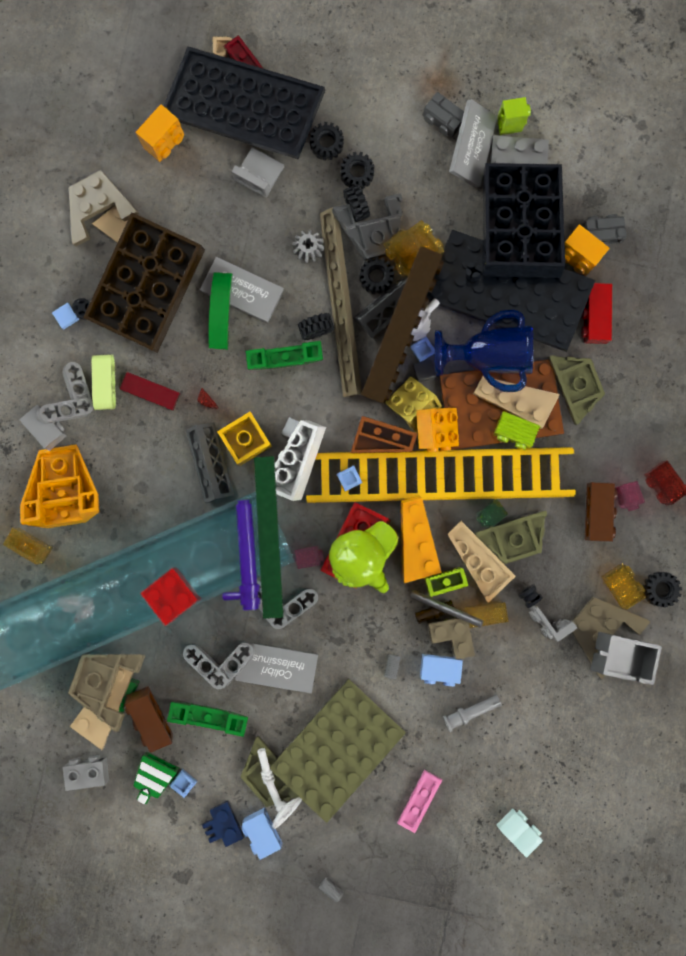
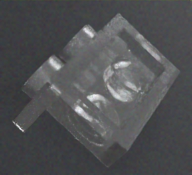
[56,593,95,623]

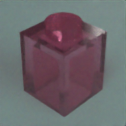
[615,481,645,511]
[294,546,324,569]

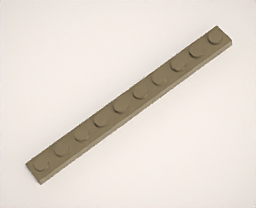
[320,207,362,398]

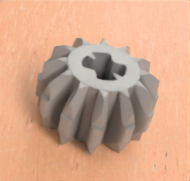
[292,230,324,263]

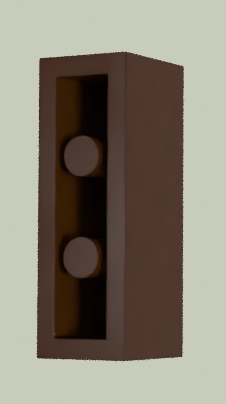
[585,482,617,542]
[124,686,173,753]

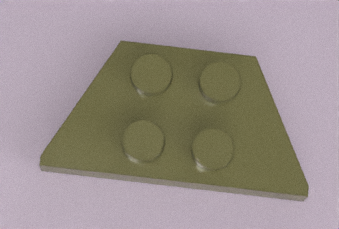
[548,355,605,425]
[475,510,547,564]
[241,735,298,807]

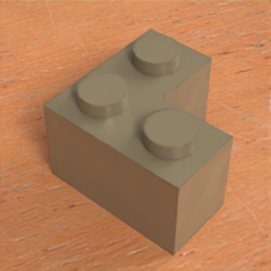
[427,617,475,659]

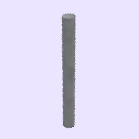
[410,590,483,628]

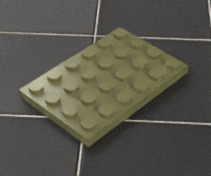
[270,679,406,823]

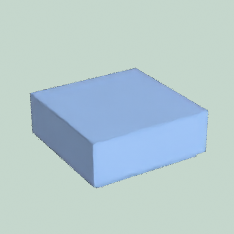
[52,303,80,330]
[410,337,436,362]
[337,466,362,491]
[169,769,197,798]

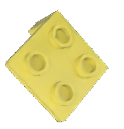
[385,377,443,432]

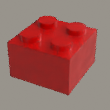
[140,567,201,626]

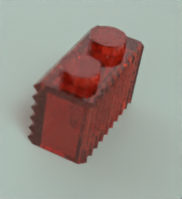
[644,460,686,506]

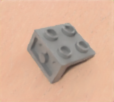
[231,148,284,198]
[528,605,577,642]

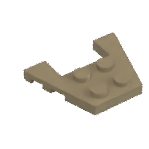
[69,170,139,247]
[572,597,650,679]
[68,654,145,732]

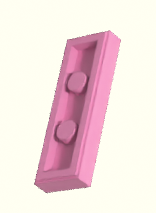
[397,770,442,833]

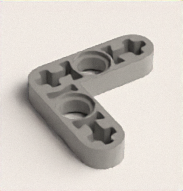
[37,362,94,424]
[257,580,318,629]
[183,642,256,690]

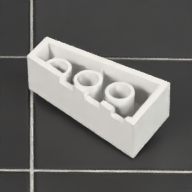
[275,420,326,501]

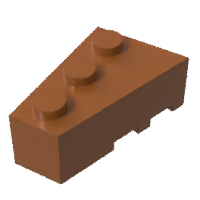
[351,415,418,453]

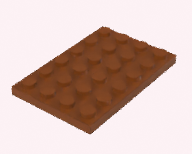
[439,360,564,450]

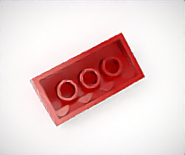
[320,502,391,589]

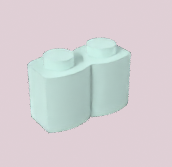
[497,808,543,858]

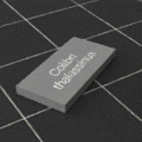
[449,99,498,188]
[200,257,284,323]
[235,641,318,694]

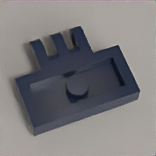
[202,801,244,847]

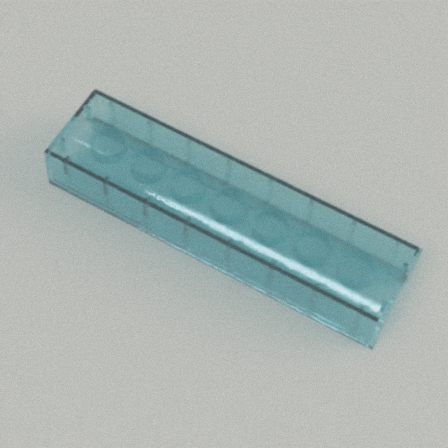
[0,492,297,690]

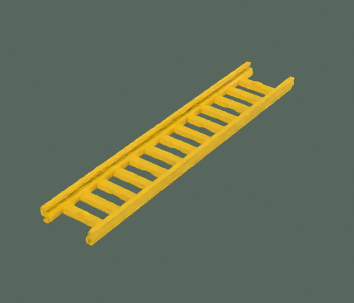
[306,447,576,503]

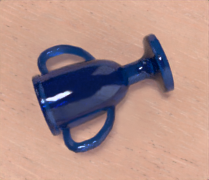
[435,310,533,392]

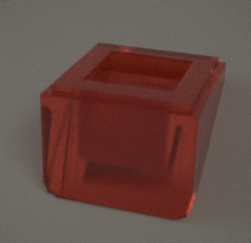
[197,388,218,410]

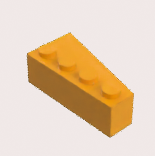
[401,496,442,583]

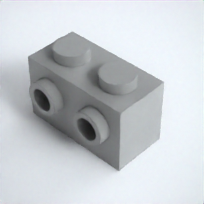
[19,405,67,451]
[63,755,110,791]

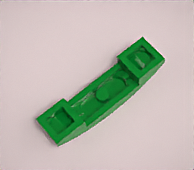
[209,272,233,350]
[246,341,323,370]
[167,701,248,737]

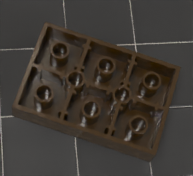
[83,212,205,353]

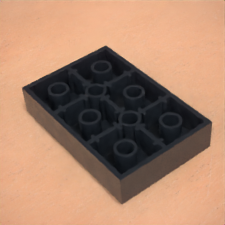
[483,163,565,278]

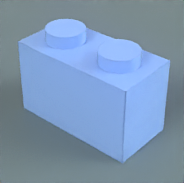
[420,654,463,686]
[241,807,282,860]

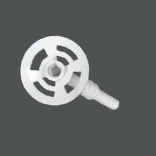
[257,748,302,829]

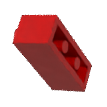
[581,283,612,344]

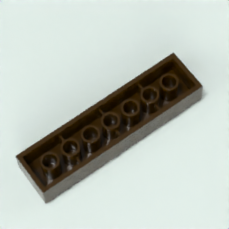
[361,246,444,403]

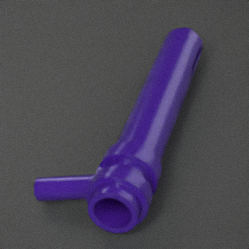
[222,500,261,610]

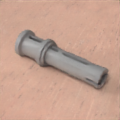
[442,695,502,732]

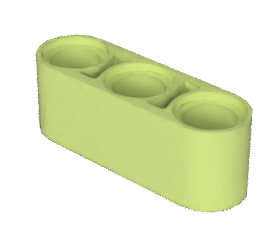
[92,355,116,410]

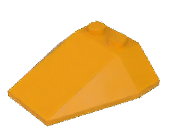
[20,444,99,528]

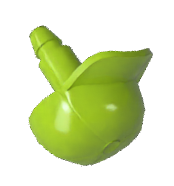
[329,521,398,593]

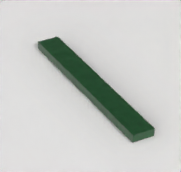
[254,456,284,619]

